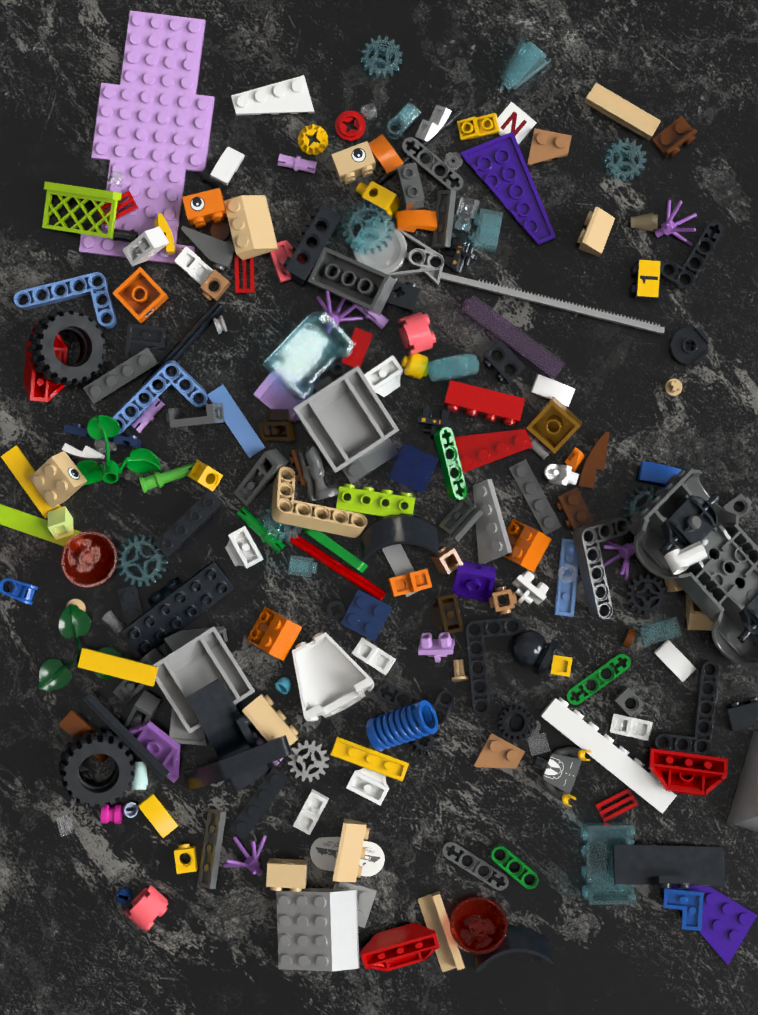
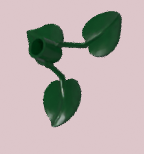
[38,604,123,691]

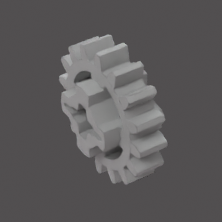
[288,740,330,782]

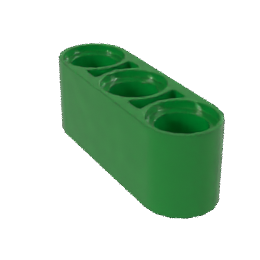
[490,844,539,889]

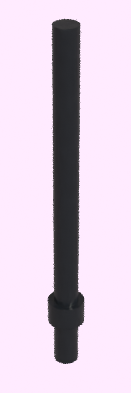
[374,108,464,185]

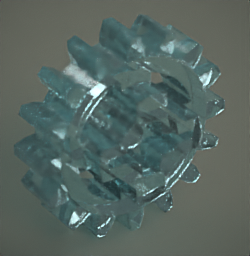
[361,36,402,78]
[605,138,647,181]
[262,504,302,542]

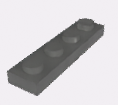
[83,347,158,404]
[508,459,562,535]
[197,808,226,889]

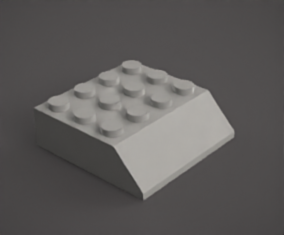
[293,365,399,473]
[153,626,255,734]
[276,888,359,972]

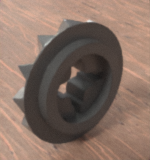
[291,702,321,732]

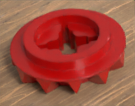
[335,111,366,142]

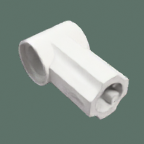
[664,541,707,575]

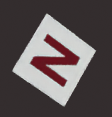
[498,102,537,145]

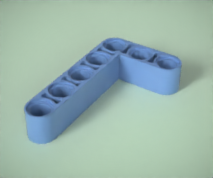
[14,272,117,329]
[111,360,207,434]

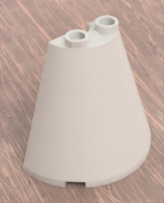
[292,632,374,721]

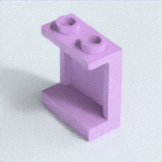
[253,365,313,423]

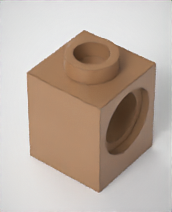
[200,269,231,301]

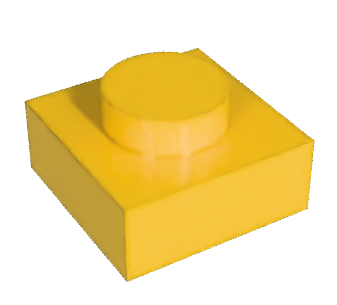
[550,655,572,677]

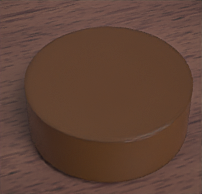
[210,222,230,241]
[621,628,636,648]

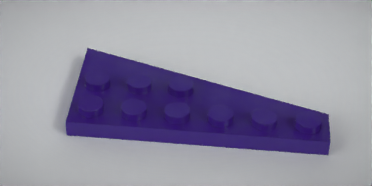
[460,132,556,245]
[663,885,757,965]

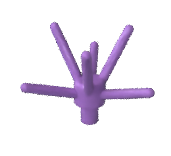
[655,200,697,246]
[316,290,363,333]
[603,540,634,581]
[223,835,266,876]

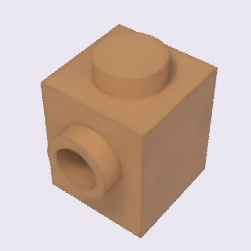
[430,546,463,574]

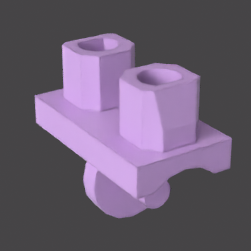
[418,632,455,663]

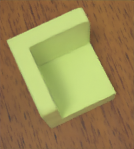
[48,506,74,540]

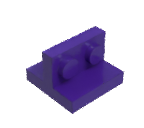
[452,561,496,602]

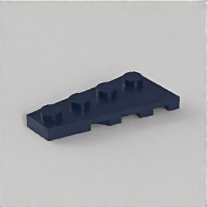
[63,422,142,449]

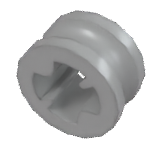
[213,315,227,334]

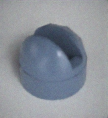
[122,802,139,818]

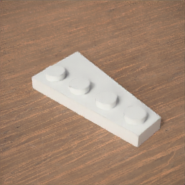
[231,75,314,116]

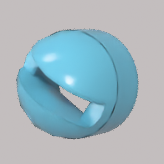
[275,677,292,694]

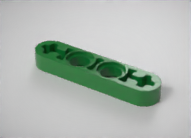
[434,427,467,500]
[302,528,368,573]
[566,654,631,705]

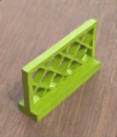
[42,182,122,239]

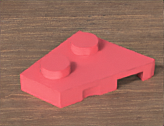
[269,240,314,283]

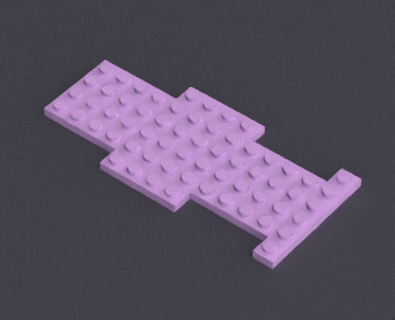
[79,11,215,264]

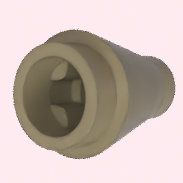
[631,212,658,232]

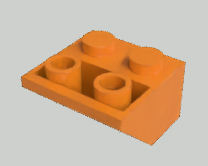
[502,519,551,573]
[247,607,302,661]

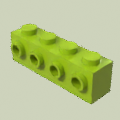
[336,483,415,517]

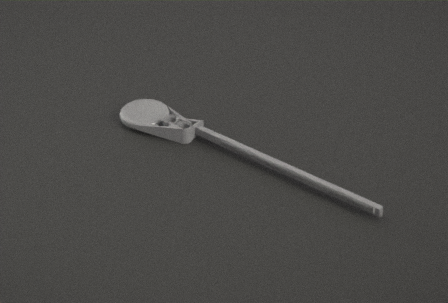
[353,222,665,335]

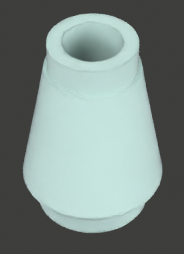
[131,762,148,790]

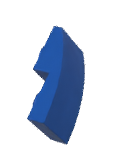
[638,461,681,486]

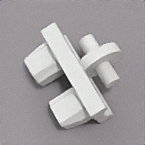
[544,464,579,486]
[512,570,549,605]

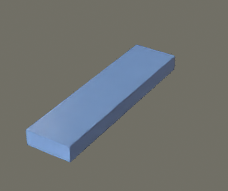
[207,385,265,458]
[554,539,579,617]

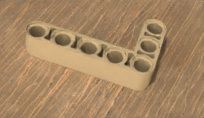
[271,466,367,538]

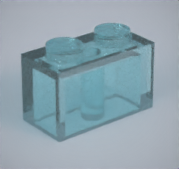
[470,208,503,253]
[288,555,318,578]

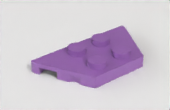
[128,721,180,783]

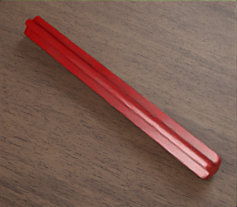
[286,532,386,600]

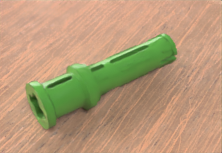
[139,462,195,493]

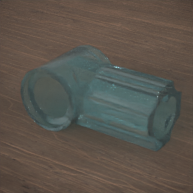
[387,102,421,140]

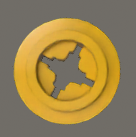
[298,124,328,155]

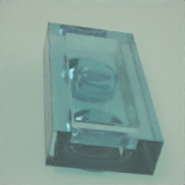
[639,617,682,646]

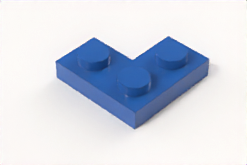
[663,888,704,931]

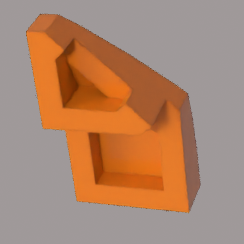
[565,447,585,472]

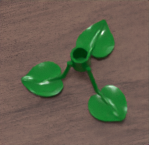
[76,415,161,485]

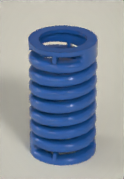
[366,700,438,751]

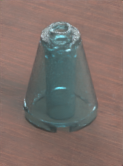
[501,36,552,91]

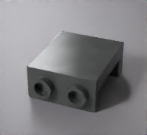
[397,162,425,210]
[166,403,225,428]

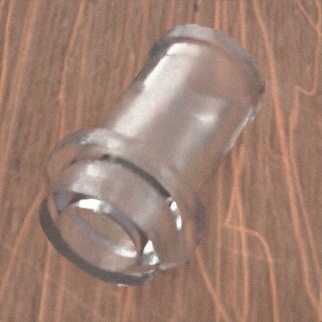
[101,610,125,635]

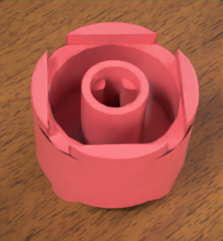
[398,312,436,355]
[124,884,168,931]

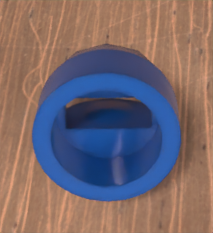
[116,888,132,904]

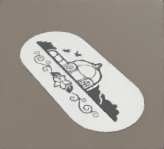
[310,837,385,876]

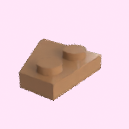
[527,128,572,166]
[474,733,525,769]

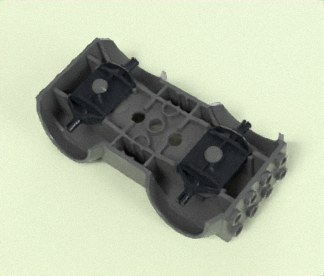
[627,468,758,670]

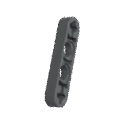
[401,137,463,191]
[442,841,509,891]

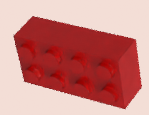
[443,380,525,426]

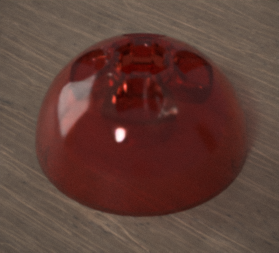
[60,531,117,588]
[450,897,508,955]

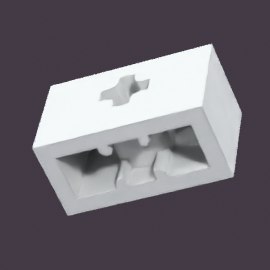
[123,226,169,266]

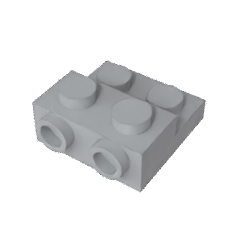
[333,882,377,928]

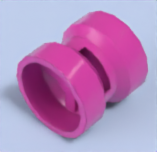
[101,804,122,824]

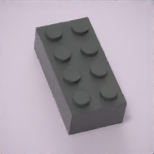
[308,247,396,316]

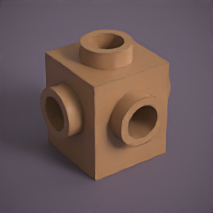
[488,586,517,615]

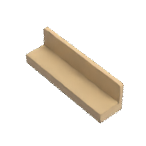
[584,83,661,141]
[418,891,465,972]

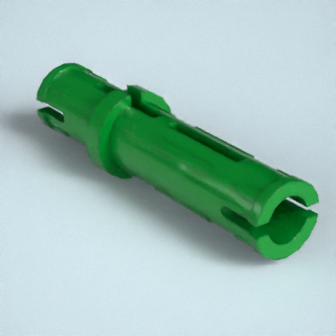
[236,506,286,554]

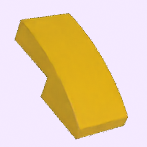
[457,113,500,140]
[155,213,176,255]
[137,793,178,838]

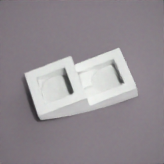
[415,105,452,141]
[210,147,245,185]
[174,246,213,285]
[530,374,575,407]
[62,443,105,459]
[352,638,396,675]
[654,639,696,682]
[610,713,653,741]
[293,789,329,835]

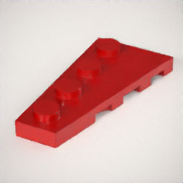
[454,429,533,473]

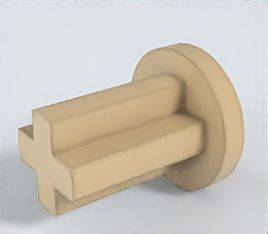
[665,379,682,396]
[451,659,469,682]

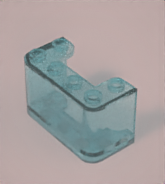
[263,311,356,400]
[581,822,636,905]

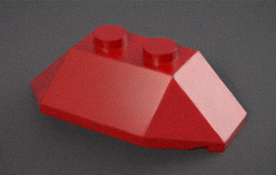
[23,323,68,402]
[649,748,728,796]
[360,923,440,971]

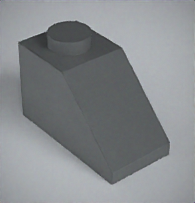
[124,690,161,729]

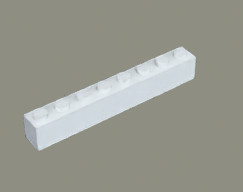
[540,697,677,814]

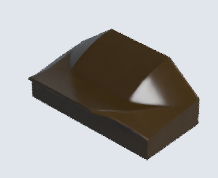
[258,409,295,441]
[429,593,464,634]

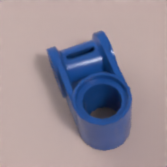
[0,578,38,605]

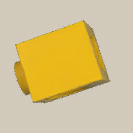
[188,460,223,491]
[174,843,198,874]

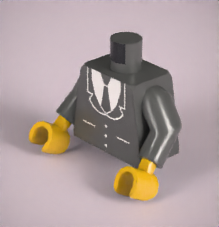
[533,746,592,807]

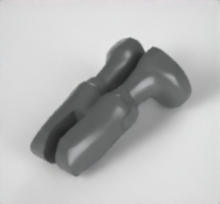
[299,446,338,502]

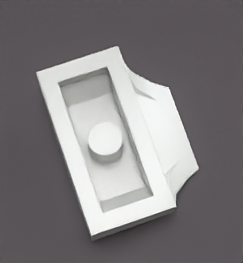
[364,355,404,397]
[225,526,264,569]
[346,768,389,806]

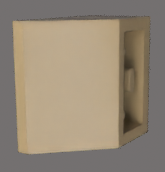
[577,207,615,257]

